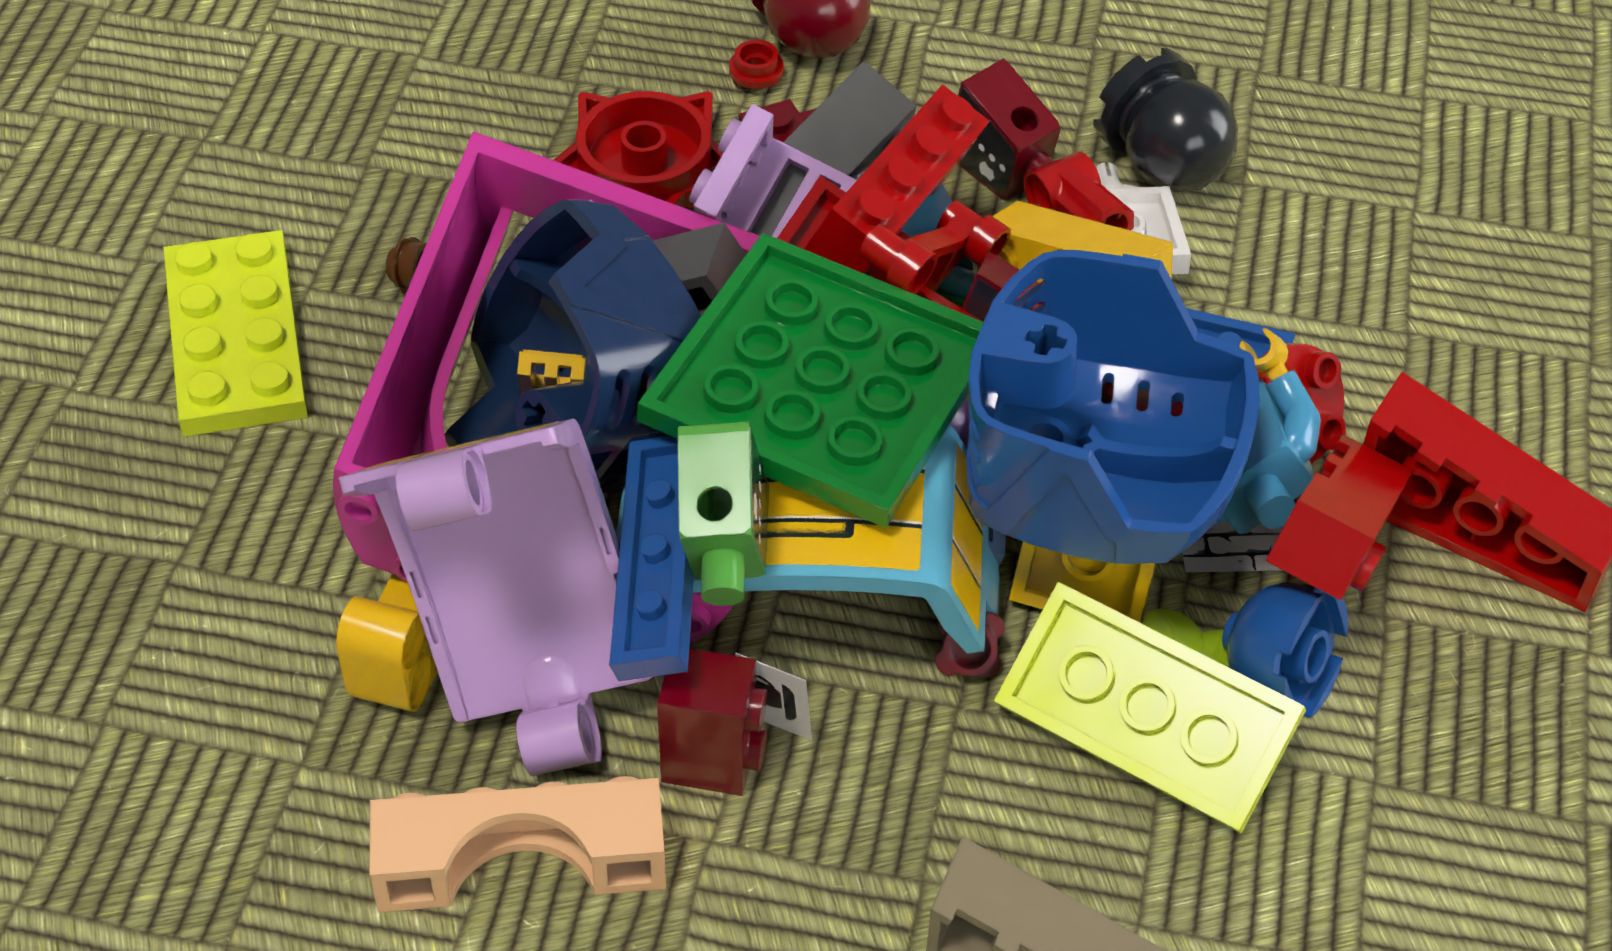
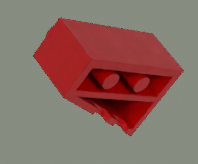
[1266,434,1414,600]

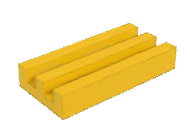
[517,349,586,394]

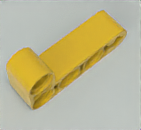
[336,574,438,712]

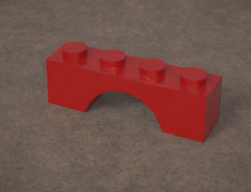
[804,84,990,274]

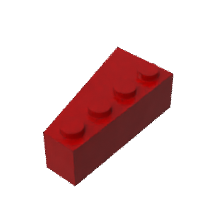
[1363,371,1612,612]

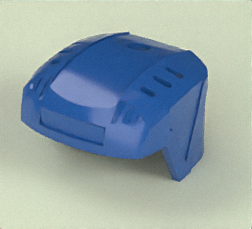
[966,250,1260,564]

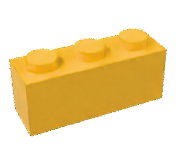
[978,201,1173,283]

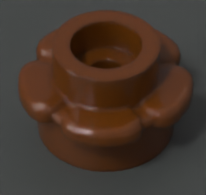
[386,237,427,295]

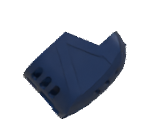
[445,199,701,493]

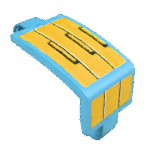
[616,425,1000,654]

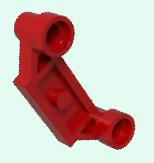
[858,200,1011,295]

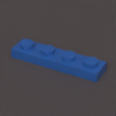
[609,435,694,681]

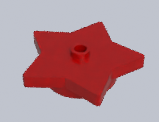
[554,91,723,209]

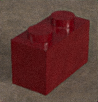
[657,649,767,796]

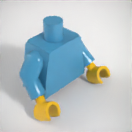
[1213,328,1321,534]

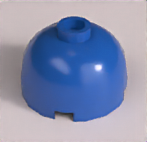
[1222,582,1348,718]

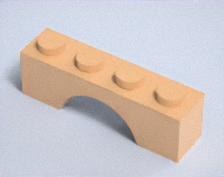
[369,776,666,912]

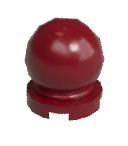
[750,0,871,59]

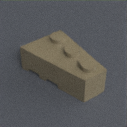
[926,837,1166,951]

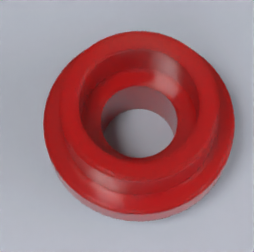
[729,39,784,90]

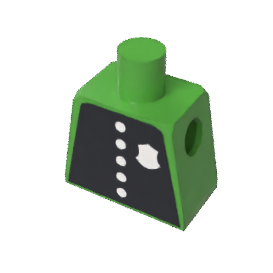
[678,422,769,606]

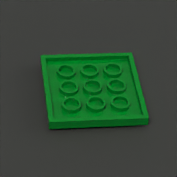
[637,233,984,528]

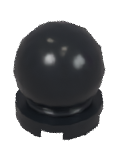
[1093,48,1238,192]

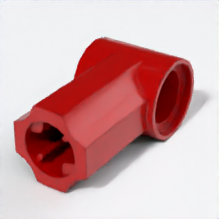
[1023,151,1134,231]

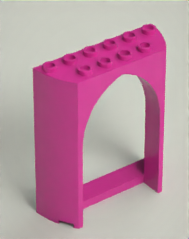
[333,131,760,645]

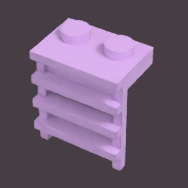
[689,104,857,238]

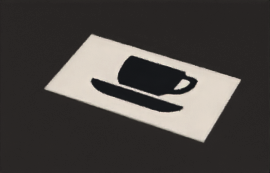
[735,653,812,741]

